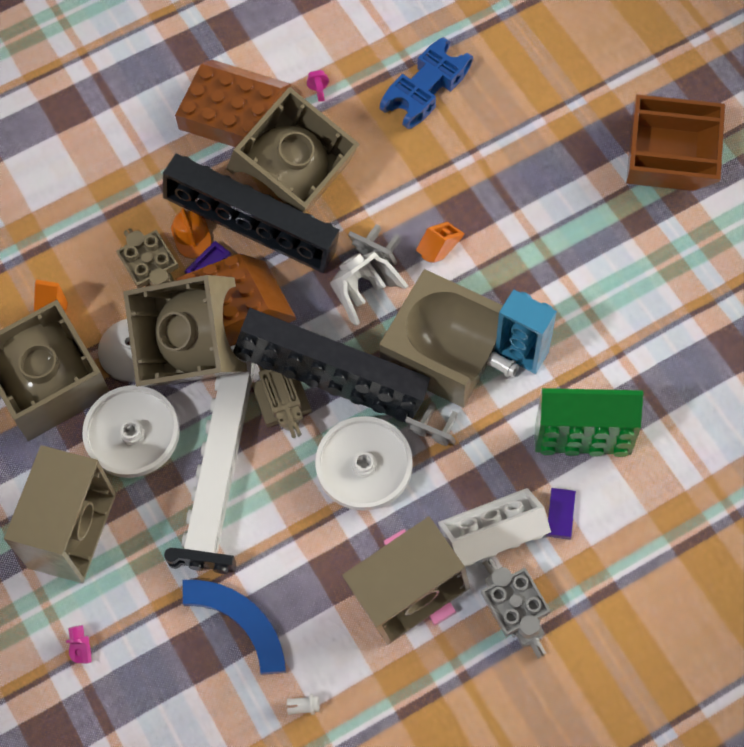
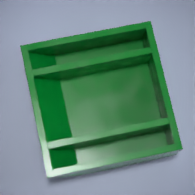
[535,388,644,457]

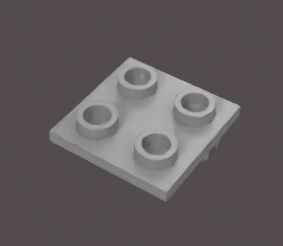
[348,224,401,265]
[405,402,458,446]

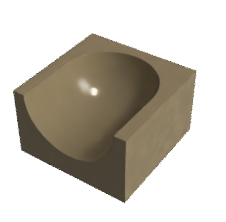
[226,87,360,213]
[379,269,503,408]
[123,275,248,387]
[0,300,109,441]
[4,445,116,583]
[342,516,470,645]

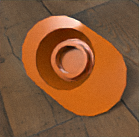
[171,208,211,259]

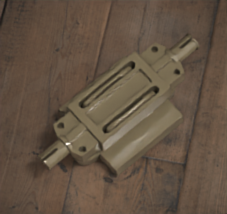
[116,228,179,288]
[251,365,312,438]

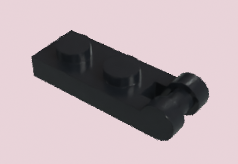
[164,548,237,574]

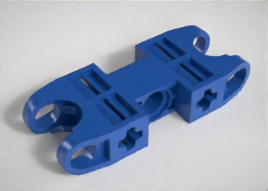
[379,37,473,129]

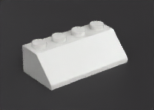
[438,488,551,566]

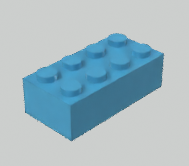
[495,289,557,374]

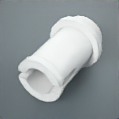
[487,352,519,377]
[287,694,320,715]

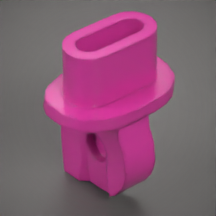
[307,70,329,102]
[66,625,92,664]

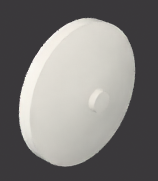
[82,385,179,478]
[315,416,413,511]

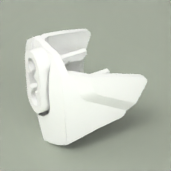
[330,251,408,326]

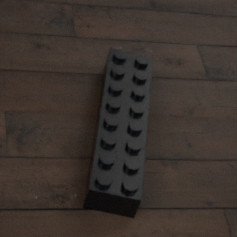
[163,153,340,274]
[233,308,430,422]

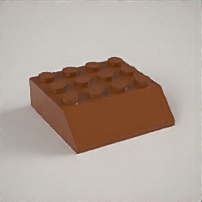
[175,60,291,147]
[626,94,725,191]
[175,253,296,347]

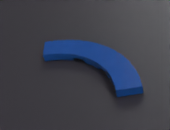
[182,580,286,675]

